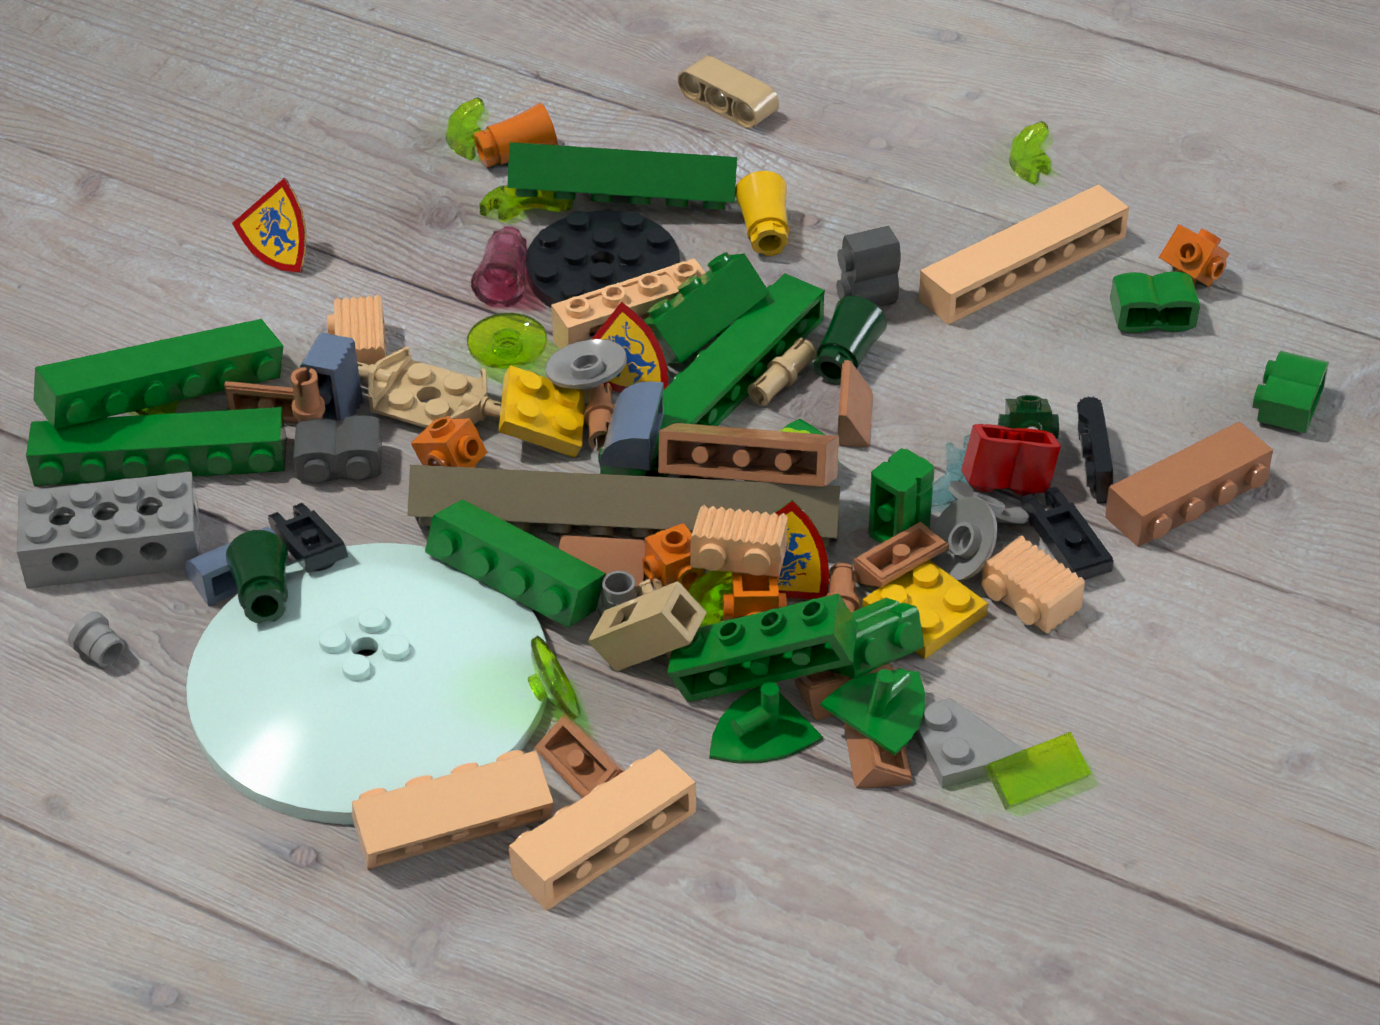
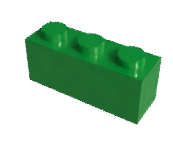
[644,252,770,363]

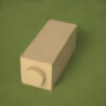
[588,581,707,672]

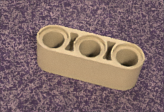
[677,56,779,129]

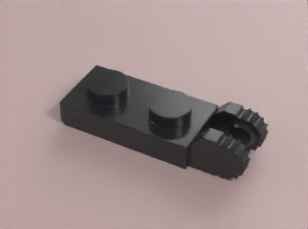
[1077,396,1113,503]
[1021,487,1114,580]
[268,503,348,572]

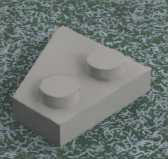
[914,698,1026,788]

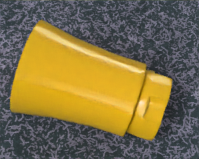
[735,171,789,257]

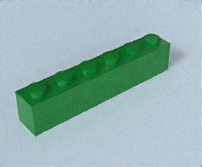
[507,142,737,210]
[33,319,284,429]
[26,407,287,486]

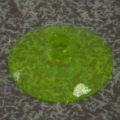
[467,313,547,369]
[527,636,581,720]

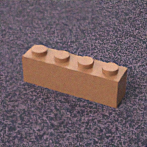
[1105,422,1273,547]
[658,423,839,487]

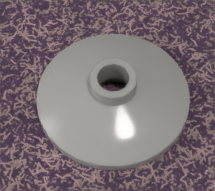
[545,339,627,389]
[948,481,1029,524]
[930,497,997,582]

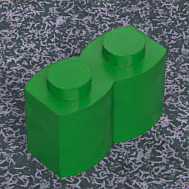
[1110,272,1200,333]
[1252,351,1329,433]

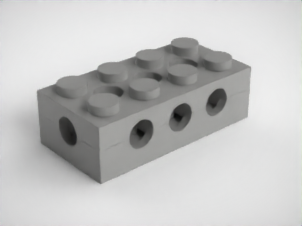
[17,472,201,588]

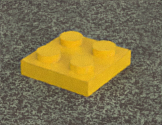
[498,365,586,458]
[862,560,988,659]

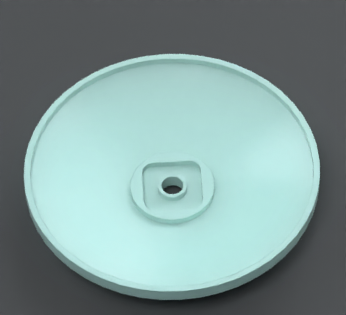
[186,543,550,825]

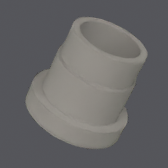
[598,571,637,618]
[68,612,125,667]

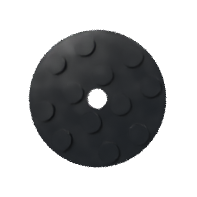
[526,210,680,308]

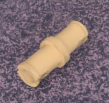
[747,338,817,406]

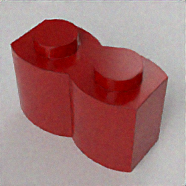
[961,424,1061,496]

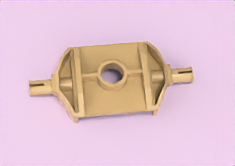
[357,346,501,428]

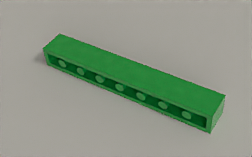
[598,273,825,477]

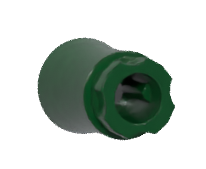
[813,296,887,385]
[226,530,288,624]

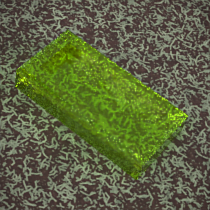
[986,732,1091,810]

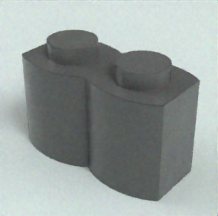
[836,226,901,307]
[293,415,382,483]

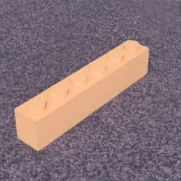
[919,184,1129,325]

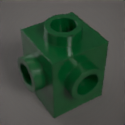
[998,395,1059,439]

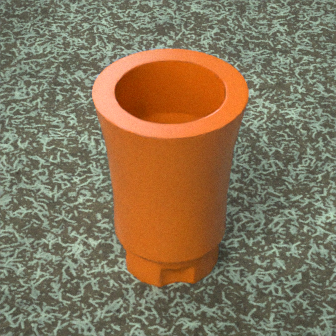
[473,102,558,168]

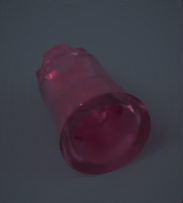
[471,226,527,307]

